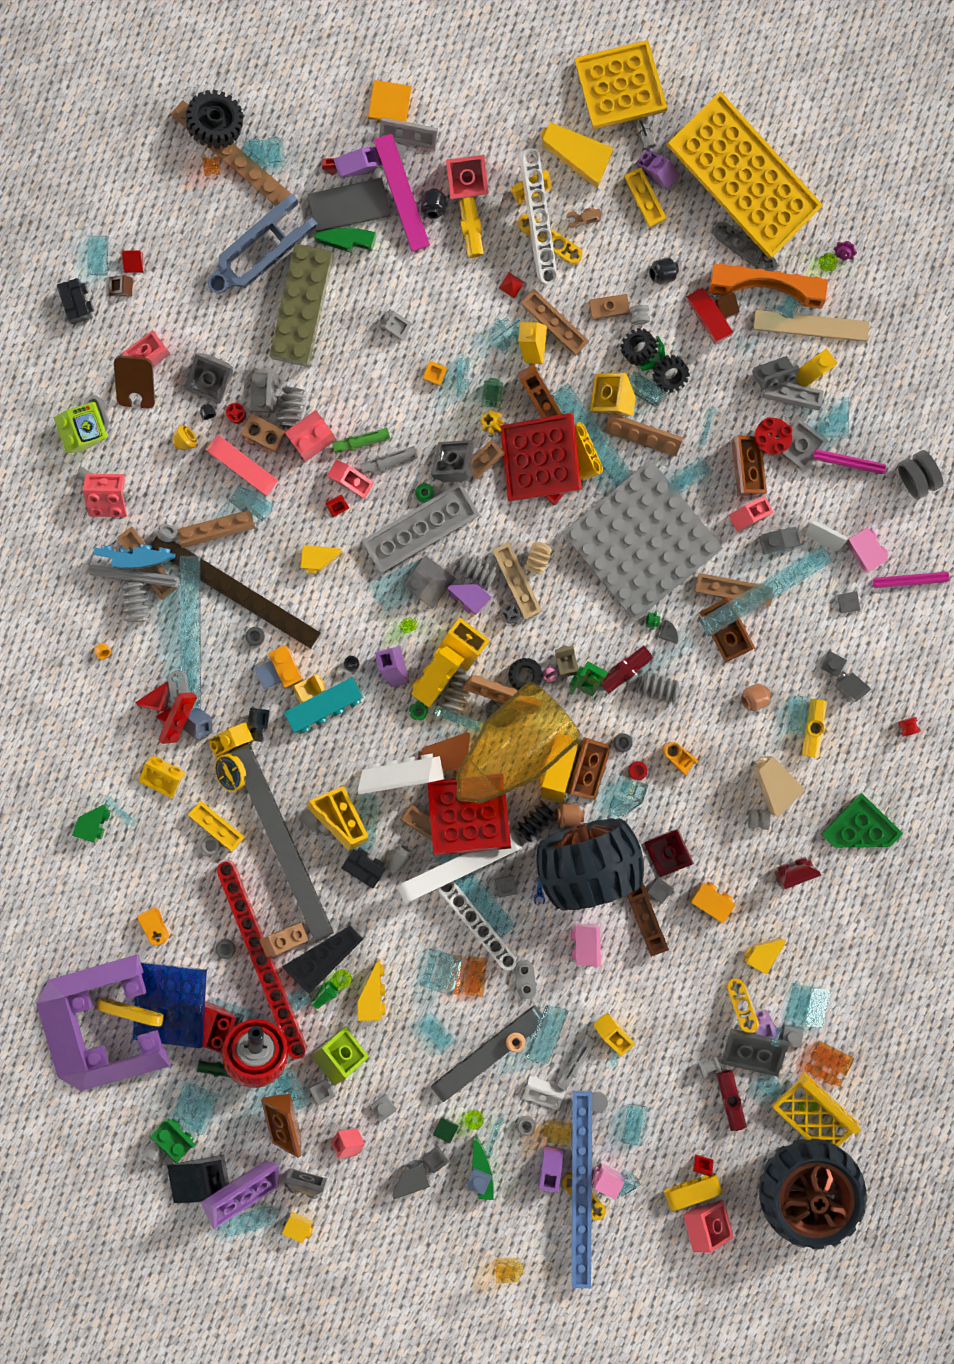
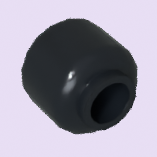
[421,188,446,219]
[649,257,679,285]

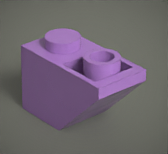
[334,147,382,178]
[635,150,680,189]
[448,584,492,615]
[375,646,410,687]
[538,1146,564,1193]

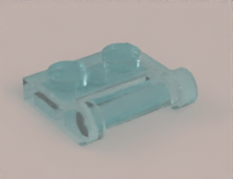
[419,948,462,995]

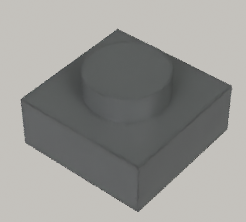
[820,651,847,677]

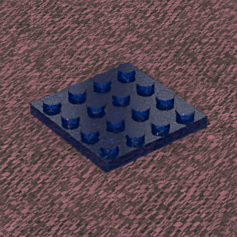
[132,962,207,1049]

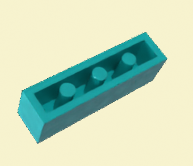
[284,677,364,734]

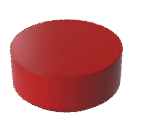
[628,761,648,780]

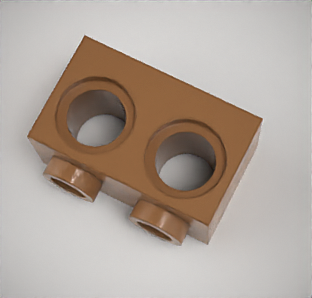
[241,414,286,454]
[259,923,308,957]

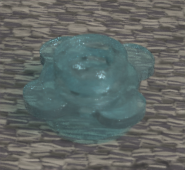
[288,987,311,1010]

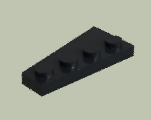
[282,925,364,994]

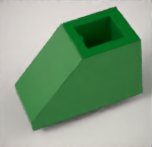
[72,804,111,843]

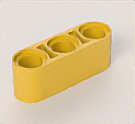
[575,422,603,480]
[664,1173,723,1211]

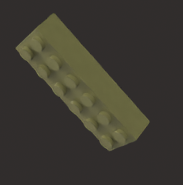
[270,243,334,367]

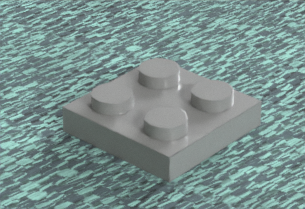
[781,418,829,472]

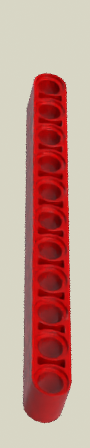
[217,860,307,1059]

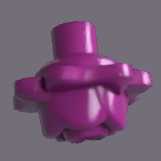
[834,241,857,261]

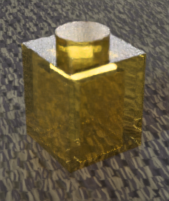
[543,1120,572,1145]
[495,1257,523,1283]

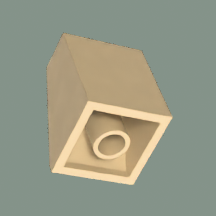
[753,756,806,817]

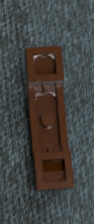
[627,883,669,957]

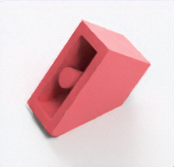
[327,460,374,499]
[729,496,774,532]

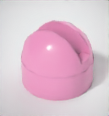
[543,667,558,683]

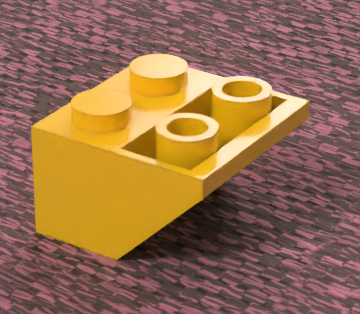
[437,617,490,672]

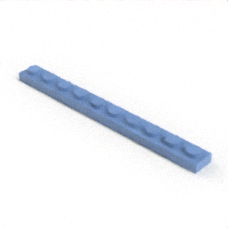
[572,1091,592,1289]

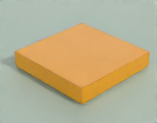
[368,80,412,122]

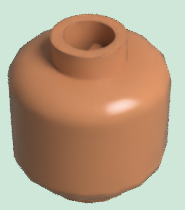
[741,683,771,711]
[555,804,584,829]

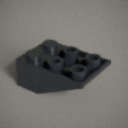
[167,1154,229,1203]

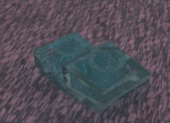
[229,486,274,521]

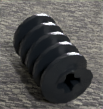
[515,800,555,842]

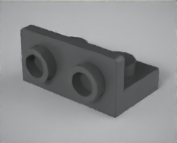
[752,356,800,390]

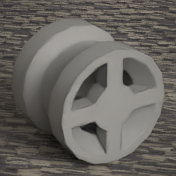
[630,305,650,325]

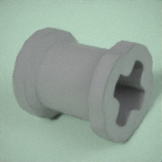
[698,1056,722,1079]

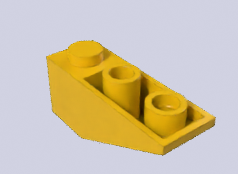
[358,960,386,1021]

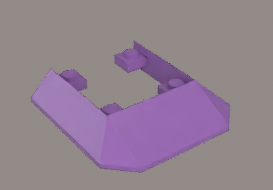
[36,954,171,1091]

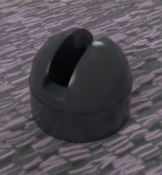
[200,404,216,420]
[344,656,360,672]

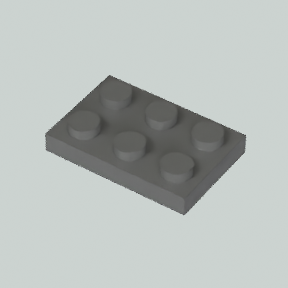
[721,1029,788,1077]

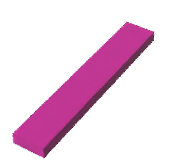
[373,134,430,252]

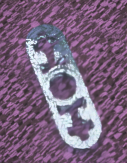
[433,706,487,734]
[359,794,377,850]
[221,1206,276,1237]

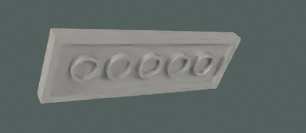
[362,482,480,574]

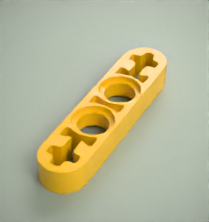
[518,214,582,265]
[97,998,163,1026]

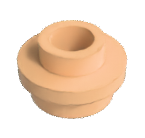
[506,1032,526,1052]

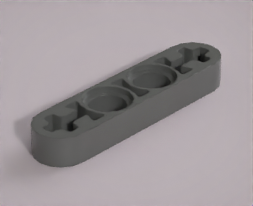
[713,222,777,272]

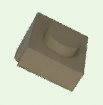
[555,646,579,678]

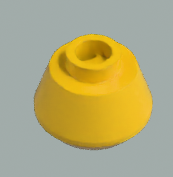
[172,425,197,451]

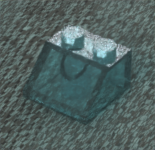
[171,1080,221,1135]

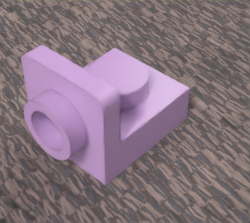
[751,1010,777,1038]

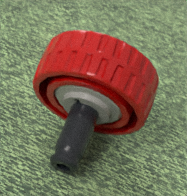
[222,1019,288,1088]

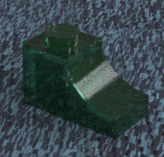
[482,378,503,408]

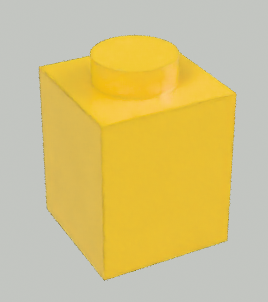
[282,1212,314,1244]

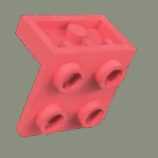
[82,473,127,517]

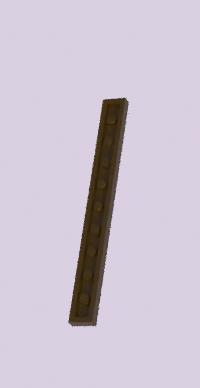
[150,536,321,649]

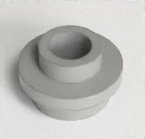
[516,1116,536,1136]

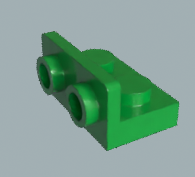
[569,661,608,697]
[149,1118,196,1163]

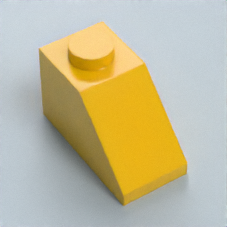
[518,322,547,364]
[795,348,838,387]
[301,545,343,574]
[744,938,786,975]
[593,1012,636,1057]

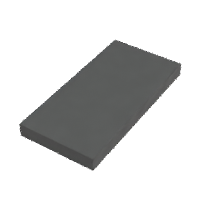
[308,178,390,233]

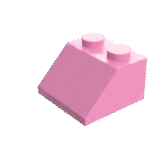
[571,923,601,967]

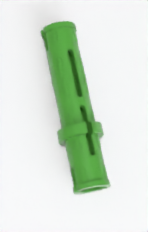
[332,427,390,454]

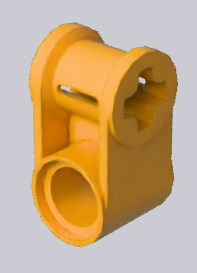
[662,742,699,776]
[137,907,169,945]

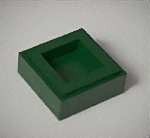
[433,1117,459,1144]

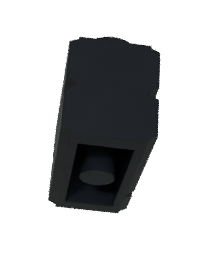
[56,278,94,325]
[341,847,386,889]

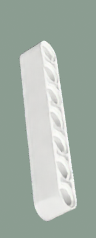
[519,149,557,285]
[397,831,523,903]
[426,862,517,970]

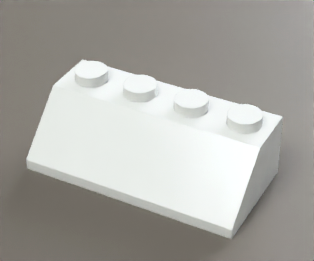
[358,754,444,794]

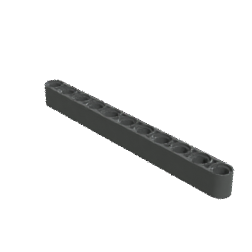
[231,743,334,941]

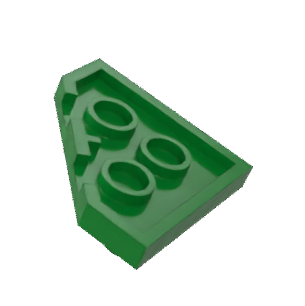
[821,793,903,848]

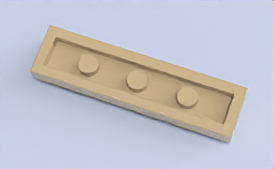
[492,542,542,619]

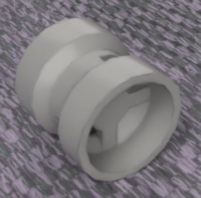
[748,809,770,830]

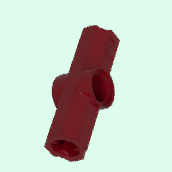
[601,645,654,694]
[716,1070,747,1131]

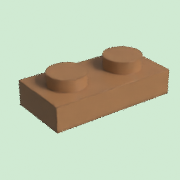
[471,439,505,480]

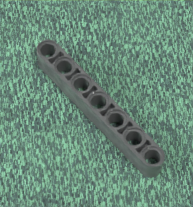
[431,1005,547,1102]

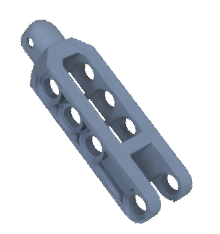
[208,194,318,294]

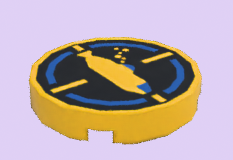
[214,753,246,792]

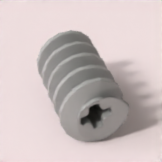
[277,386,306,428]
[454,551,497,590]
[122,582,148,622]
[441,671,471,713]
[637,671,680,705]

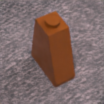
[418,732,470,771]

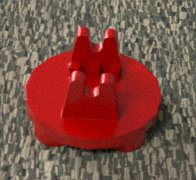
[754,417,793,456]

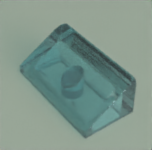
[786,696,807,735]
[619,1169,641,1197]

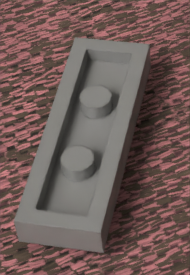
[379,117,438,149]
[763,382,824,411]

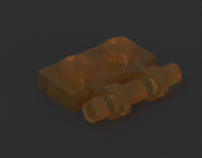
[450,955,487,997]
[804,1040,855,1087]

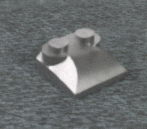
[185,353,233,404]
[431,440,474,482]
[285,1168,327,1199]

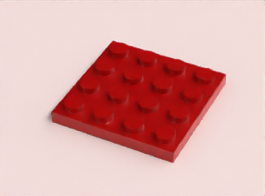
[500,413,582,502]
[427,774,511,856]

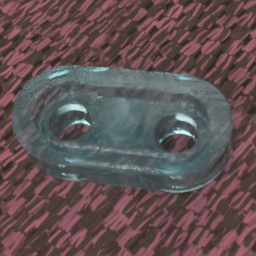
[757,1073,789,1108]

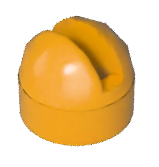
[94,643,111,660]

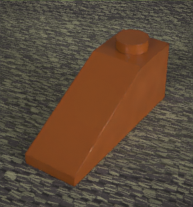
[518,363,562,418]

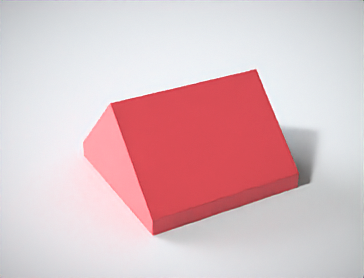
[122,330,170,367]

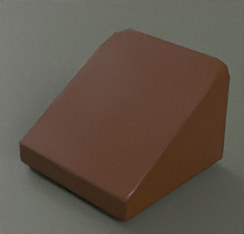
[109,275,133,296]
[715,292,740,318]

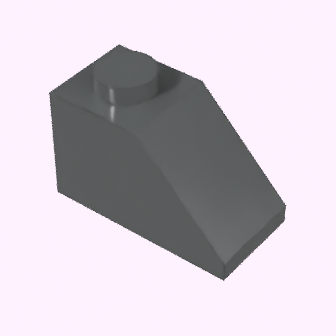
[759,527,801,555]
[834,672,871,702]
[392,1160,431,1200]

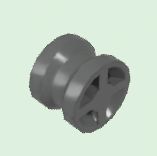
[501,604,520,624]

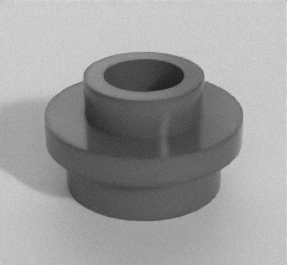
[246,627,265,646]
[613,733,632,752]

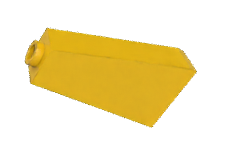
[540,122,614,188]

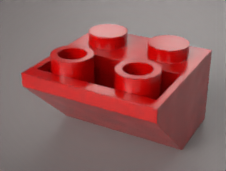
[188,1001,237,1054]

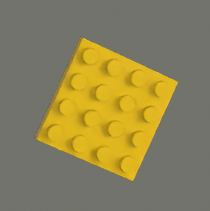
[574,40,668,130]

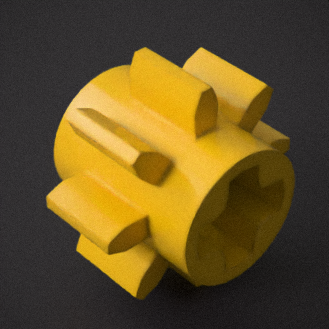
[479,409,504,435]

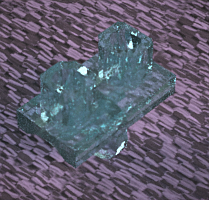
[489,317,521,351]

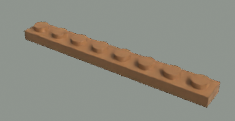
[171,100,291,206]

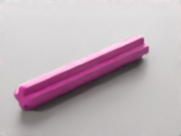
[812,449,886,474]
[873,572,950,588]

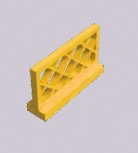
[772,1072,861,1147]

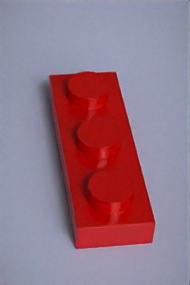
[158,692,197,744]

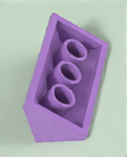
[200,1161,279,1229]

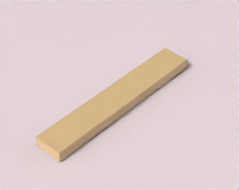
[753,310,870,342]

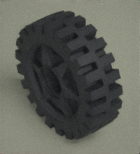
[186,90,243,149]

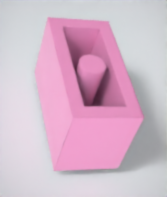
[846,527,888,573]
[592,1163,624,1200]

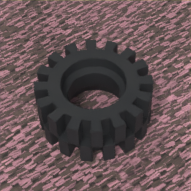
[620,328,658,366]
[652,355,690,393]
[508,658,543,693]

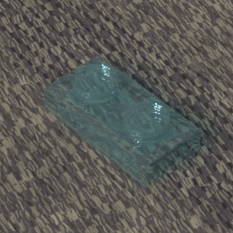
[87,235,109,276]
[776,293,801,319]
[457,354,470,396]
[629,371,666,407]
[417,1011,456,1054]
[622,1103,648,1146]

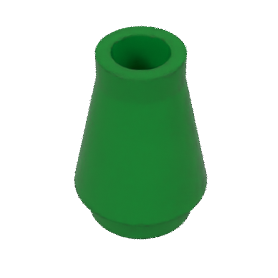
[311,981,339,1009]

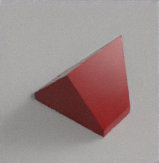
[135,681,170,711]

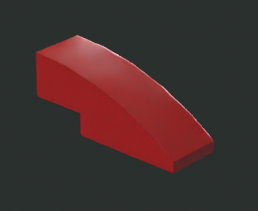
[686,287,733,345]

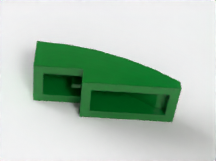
[314,228,377,253]
[472,1136,494,1200]

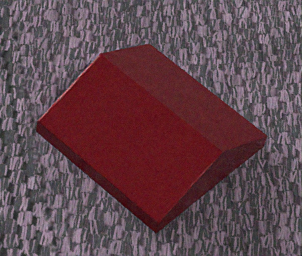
[644,829,694,877]

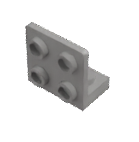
[250,368,279,413]

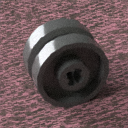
[897,450,944,500]

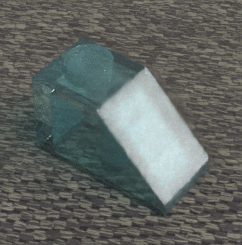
[819,397,849,439]
[670,457,713,494]
[274,1067,311,1112]

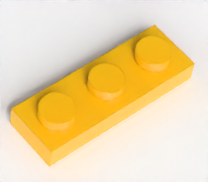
[624,167,667,228]
[188,800,245,853]

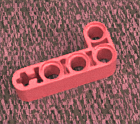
[205,435,278,496]

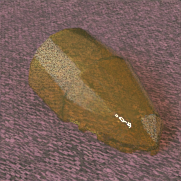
[456,681,582,804]

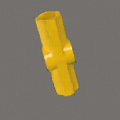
[459,197,484,258]
[801,698,828,758]

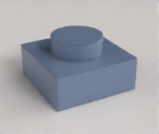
[466,1168,492,1195]

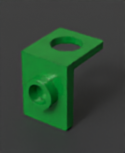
[639,336,666,372]

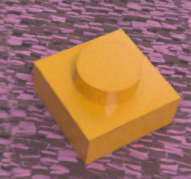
[423,361,447,387]

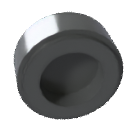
[216,939,236,959]

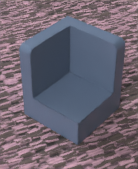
[254,661,282,689]
[183,708,212,740]

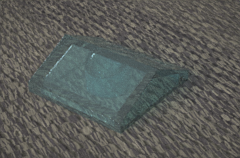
[785,983,831,1028]

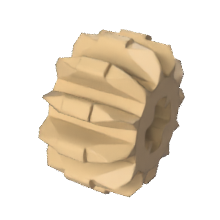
[525,542,551,575]

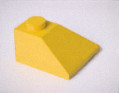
[589,373,636,416]

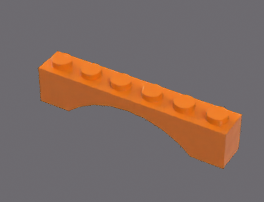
[709,263,828,309]

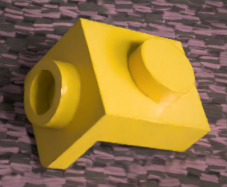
[292,674,325,704]

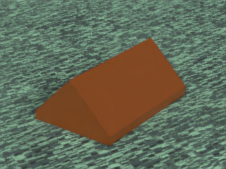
[731,435,767,497]
[700,597,755,663]
[567,737,611,801]
[261,1093,301,1158]

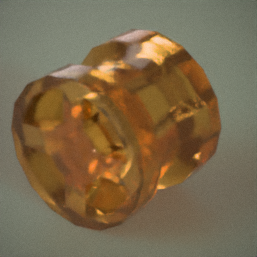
[203,156,221,177]

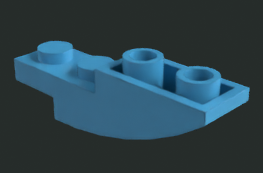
[93,544,176,568]

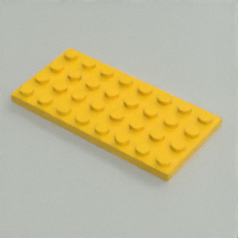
[666,91,823,259]

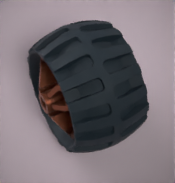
[536,818,644,911]
[759,1138,867,1250]

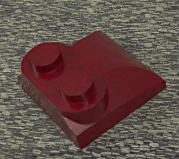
[775,857,821,889]

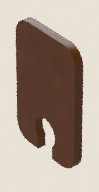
[114,356,155,409]

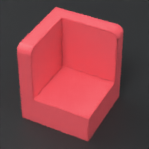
[331,1128,365,1159]

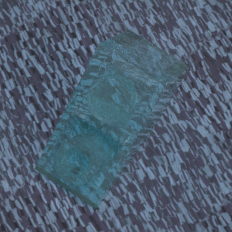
[244,136,287,168]
[608,776,648,817]

